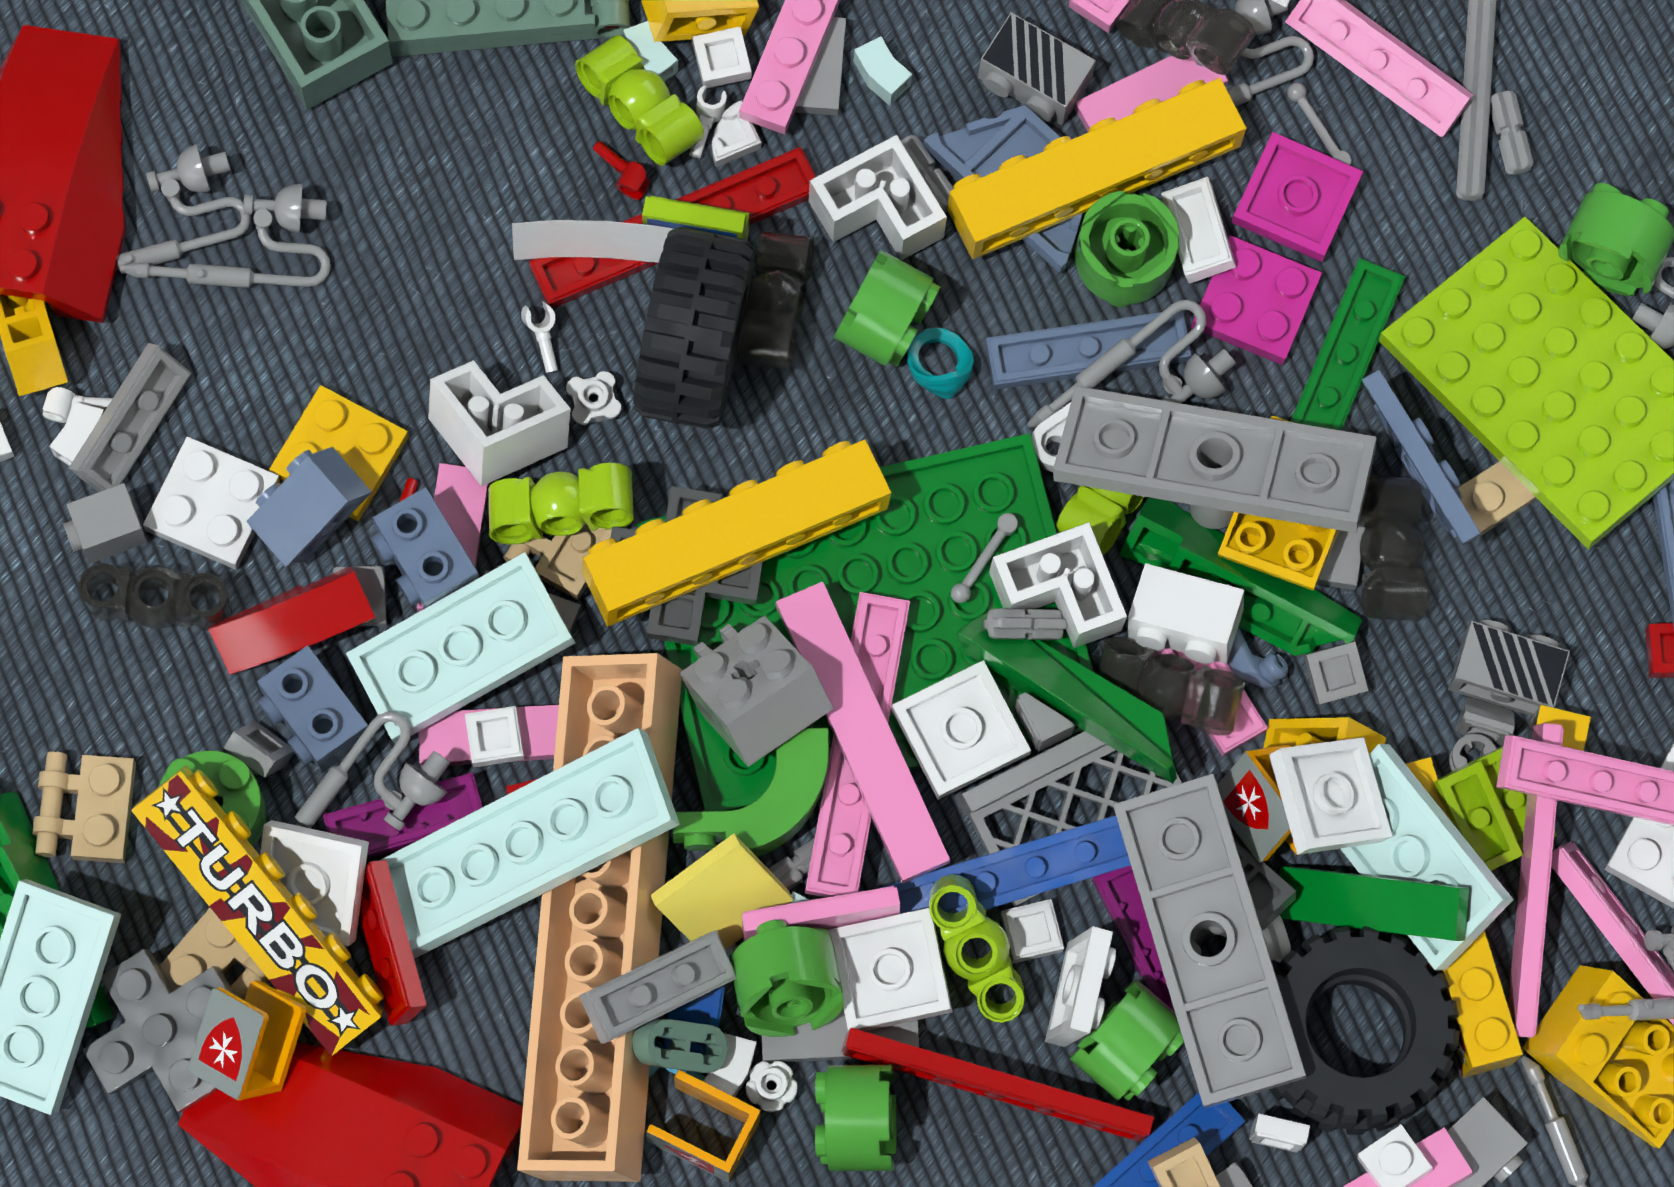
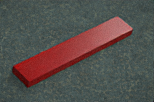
[529,147,816,309]
[841,1027,1154,1142]

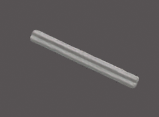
[1456,0,1496,201]

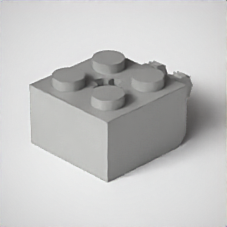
[680,615,834,767]

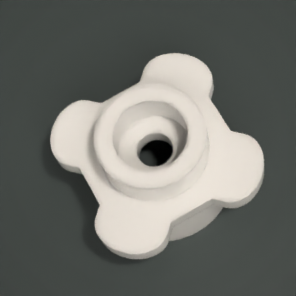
[566,371,621,425]

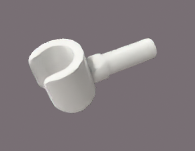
[689,85,727,158]
[521,301,558,373]
[43,387,113,423]

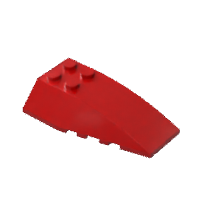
[0,25,125,323]
[178,1043,523,1187]

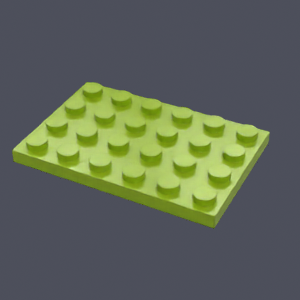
[1379,217,1674,550]

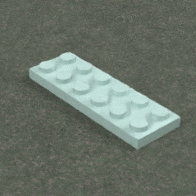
[381,728,680,959]

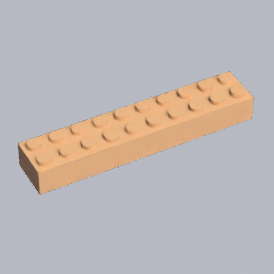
[517,653,682,1182]

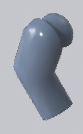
[1227,628,1288,689]

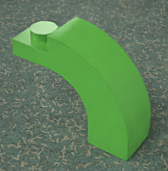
[673,728,829,857]

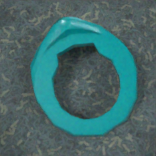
[907,328,974,399]

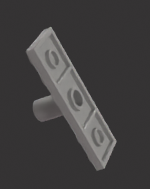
[1053,386,1377,533]
[1113,774,1307,1108]

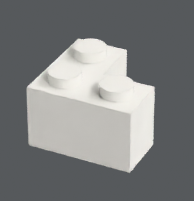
[809,135,947,260]
[428,360,571,486]
[989,523,1127,648]

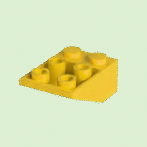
[1218,416,1341,591]
[1523,965,1674,1149]

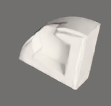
[712,101,761,167]

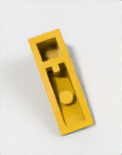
[0,294,68,396]

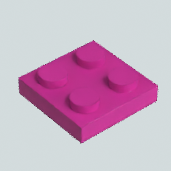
[1231,132,1363,262]
[1191,235,1322,365]

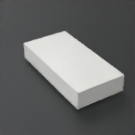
[1161,177,1236,284]

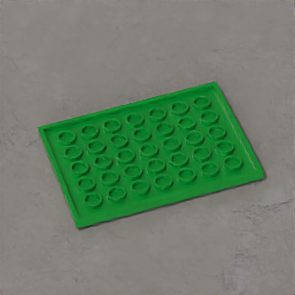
[636,433,1093,812]

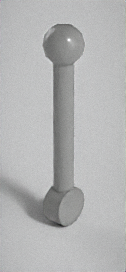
[1287,83,1351,165]
[951,513,1018,603]

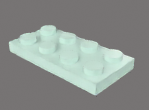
[346,552,576,744]
[1341,744,1514,970]
[0,879,121,1115]

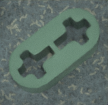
[632,1018,728,1073]

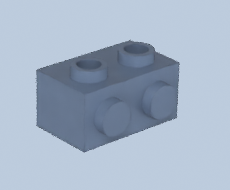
[246,447,372,567]
[370,487,479,609]
[257,645,368,773]

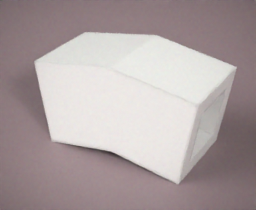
[49,401,104,466]
[703,1034,757,1097]

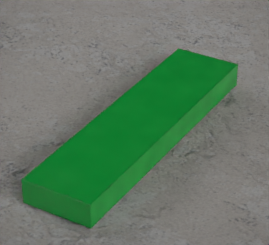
[1290,258,1405,431]
[1279,866,1469,941]

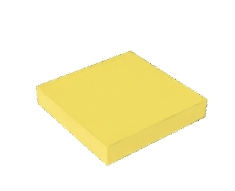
[650,833,793,950]

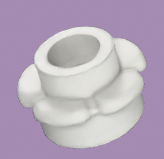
[746,1061,797,1112]

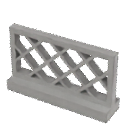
[956,701,1182,906]

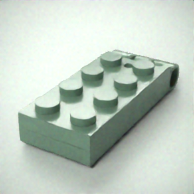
[386,0,631,57]

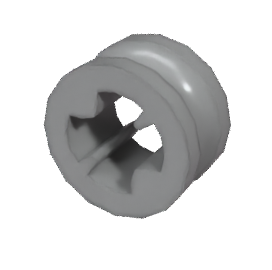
[1448,734,1496,772]

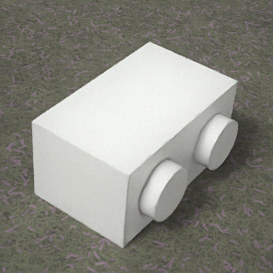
[1128,563,1244,664]

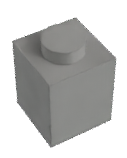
[63,483,148,564]

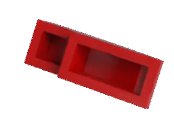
[207,566,375,675]

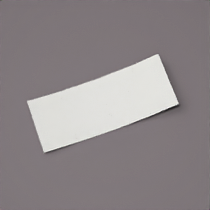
[512,220,673,263]

